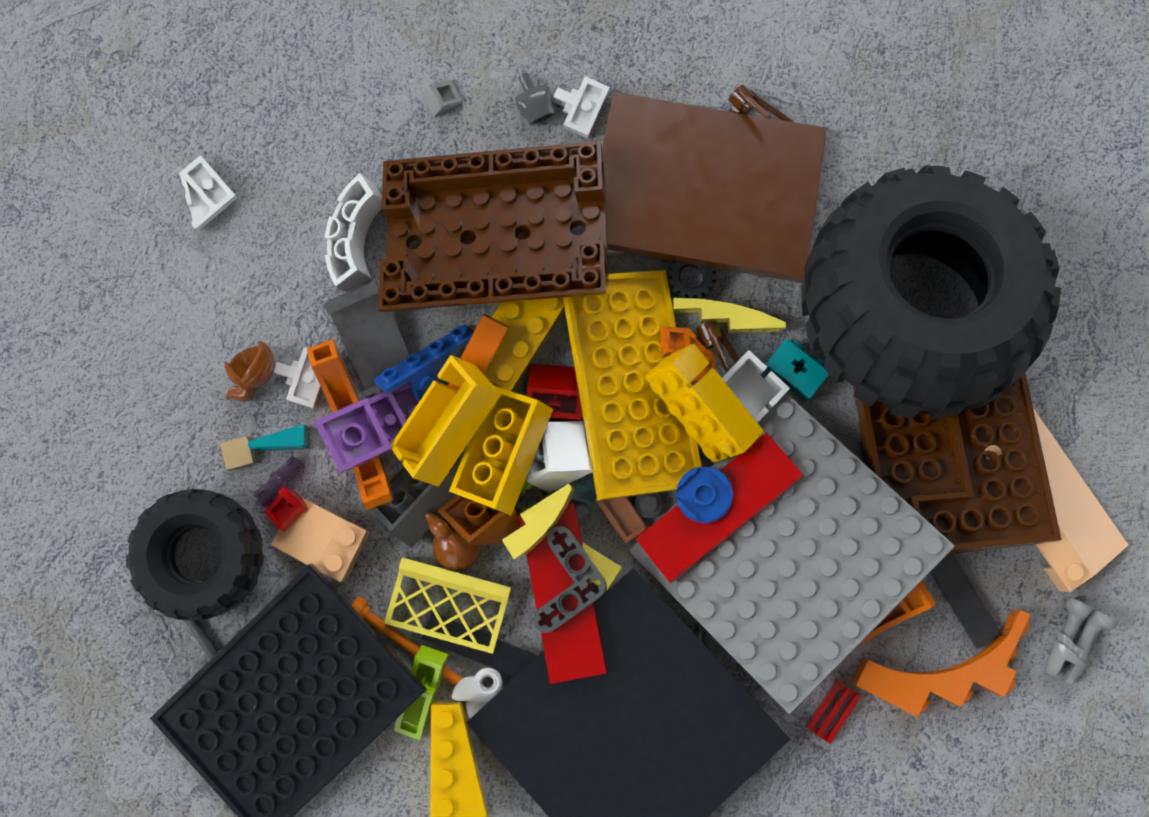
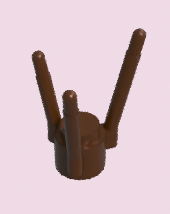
[728,85,794,122]
[696,321,740,372]

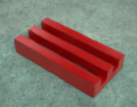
[805,680,861,744]

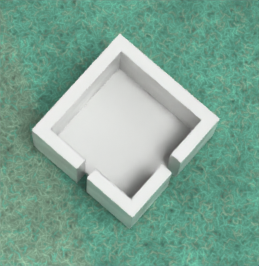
[722,350,790,423]

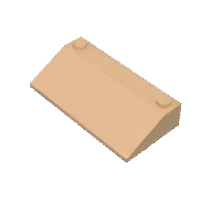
[985,408,1129,592]

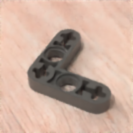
[533,526,607,633]

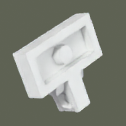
[553,76,610,138]
[274,347,321,409]

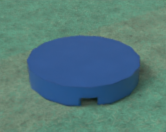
[676,467,733,524]

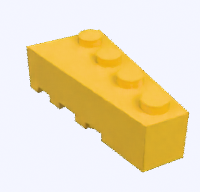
[430,701,490,817]

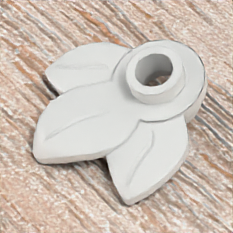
[452,667,502,719]

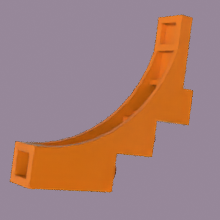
[851,609,1031,717]

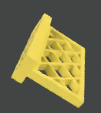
[384,557,512,654]

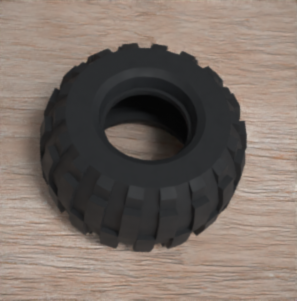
[801,165,1061,419]

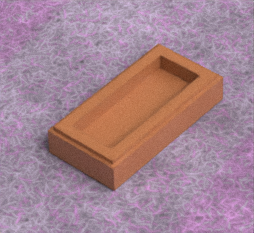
[593,496,648,544]

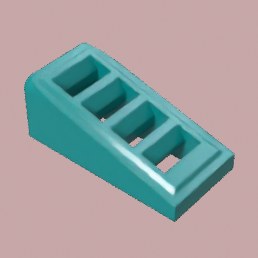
[248,424,309,451]

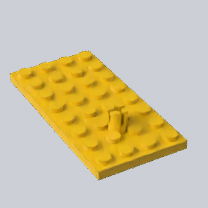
[563,270,702,501]

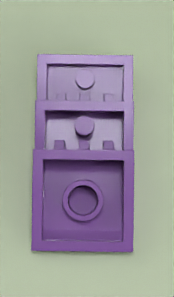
[314,383,420,473]

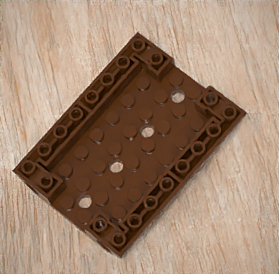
[378,140,609,312]

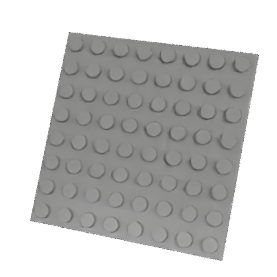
[629,393,955,714]

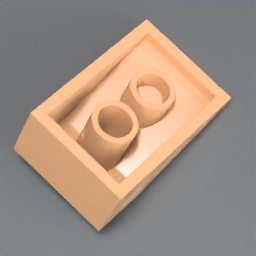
[271,498,371,582]

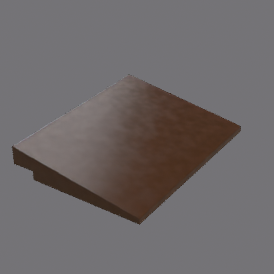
[602,92,827,283]
[853,372,1062,555]

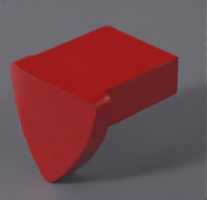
[264,485,308,532]

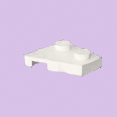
[180,155,238,231]

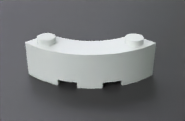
[325,173,382,292]

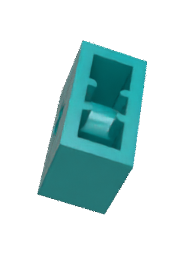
[765,339,829,402]

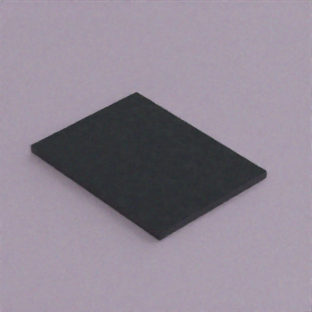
[150,563,427,817]

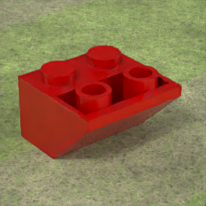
[527,364,582,422]

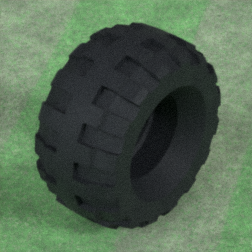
[126,489,264,621]

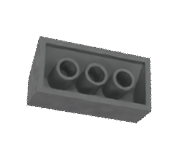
[371,446,467,548]

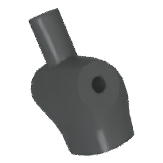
[515,72,555,125]

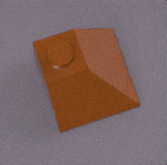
[437,495,521,546]

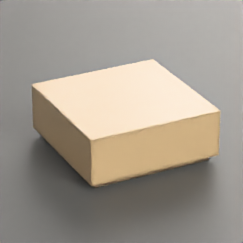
[220,436,255,471]

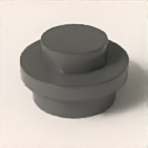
[634,493,662,518]

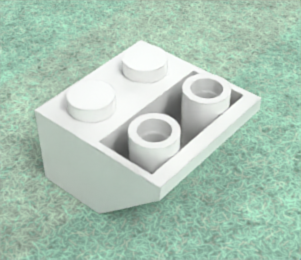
[527,421,593,493]

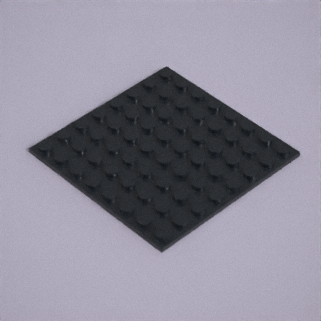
[466,568,791,817]

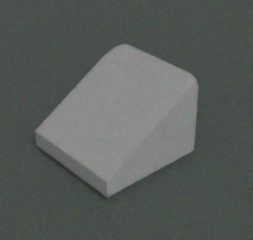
[423,80,463,117]

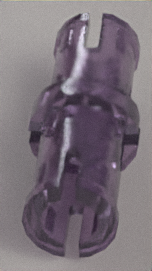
[253,454,305,507]

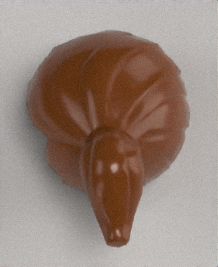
[225,341,275,402]
[425,512,482,572]

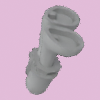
[1045,597,1119,685]

